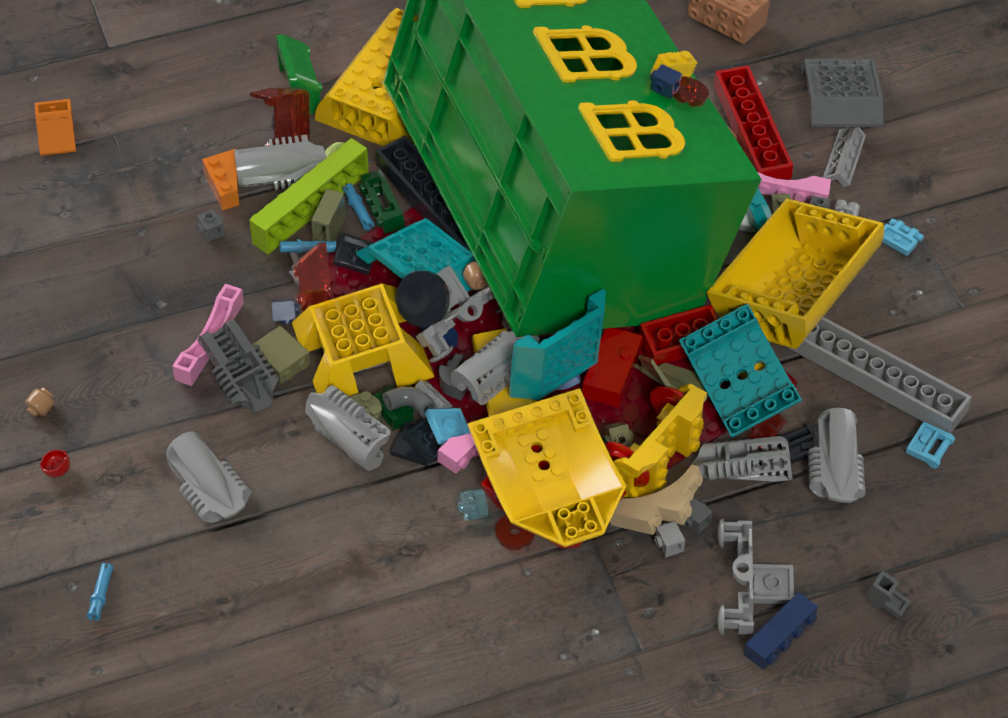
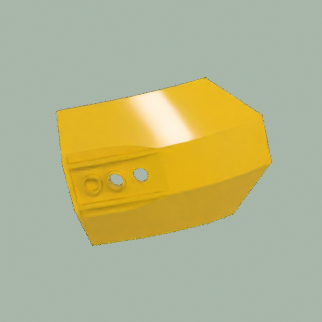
[467,389,627,547]

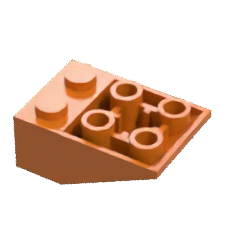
[35,99,76,156]

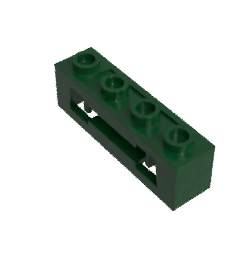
[359,169,405,234]

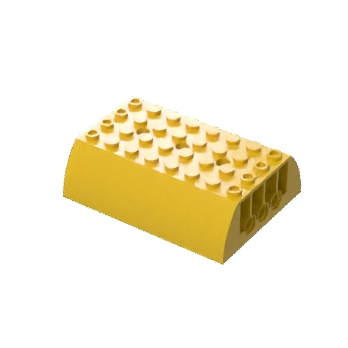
[315,8,415,146]
[707,198,884,349]

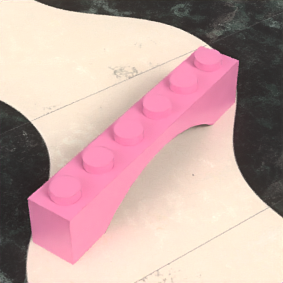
[757,172,831,204]
[172,284,244,386]
[438,433,479,474]

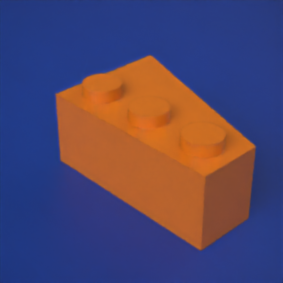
[202,149,239,211]

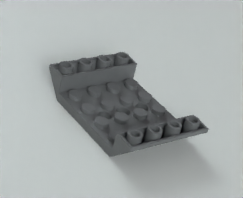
[801,59,883,128]

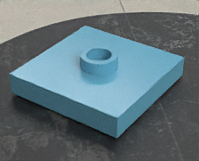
[425,408,470,444]

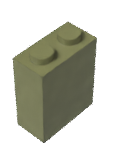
[311,189,346,241]
[252,326,310,384]

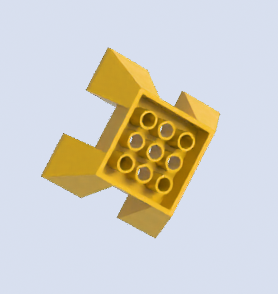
[292,283,434,397]

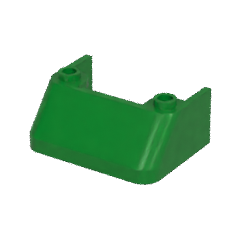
[276,34,323,117]

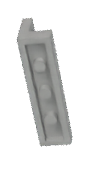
[823,127,866,187]

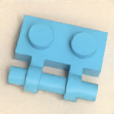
[882,218,924,256]

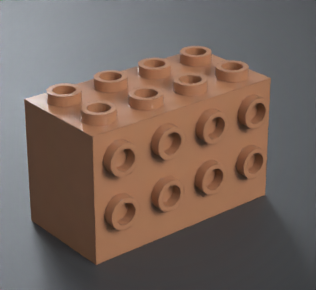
[687,0,770,44]

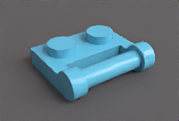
[906,422,955,469]

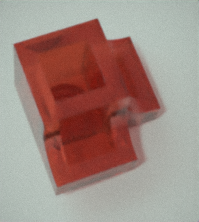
[749,413,787,448]

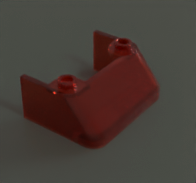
[250,88,310,146]
[294,242,331,313]

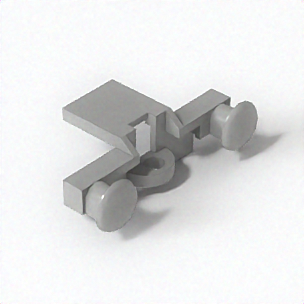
[416,265,503,362]
[717,518,794,636]

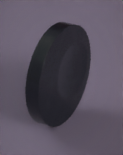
[396,270,450,327]

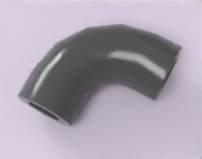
[382,387,437,417]

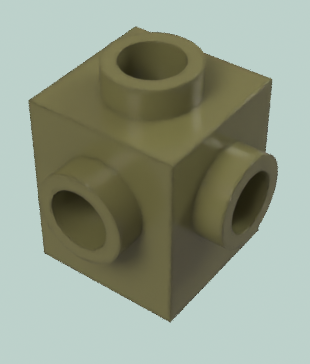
[604,422,634,448]

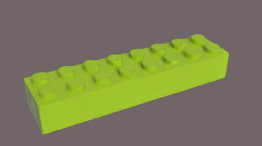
[249,138,369,255]

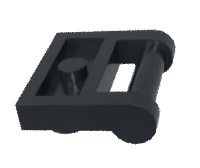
[774,422,814,464]

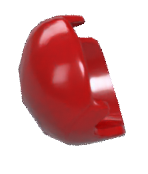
[39,449,70,478]

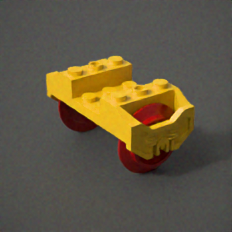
[604,383,707,499]

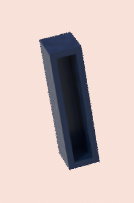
[744,592,818,670]

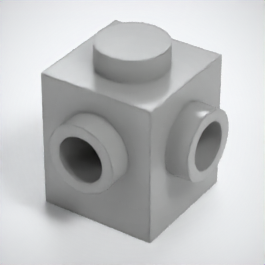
[654,521,685,558]

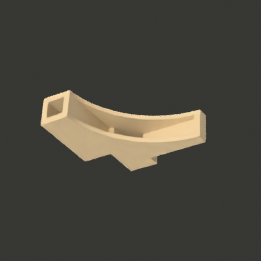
[610,465,703,535]

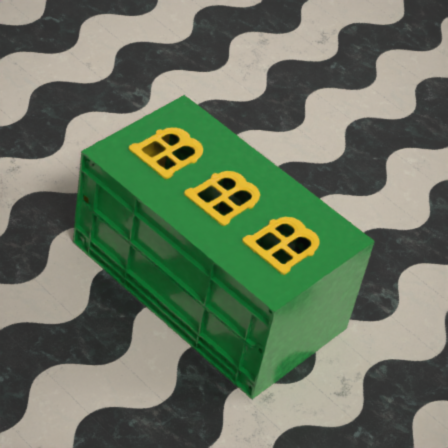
[382,0,762,337]

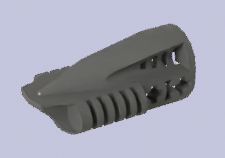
[198,319,281,414]

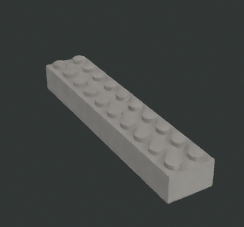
[785,317,972,434]

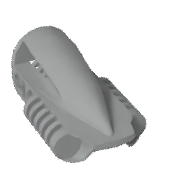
[234,135,326,191]
[451,331,541,405]
[305,385,390,471]
[808,408,866,503]
[166,431,251,523]
[692,436,792,482]

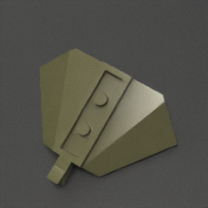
[634,355,707,392]

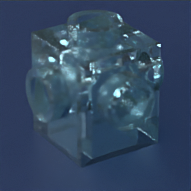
[457,489,488,521]

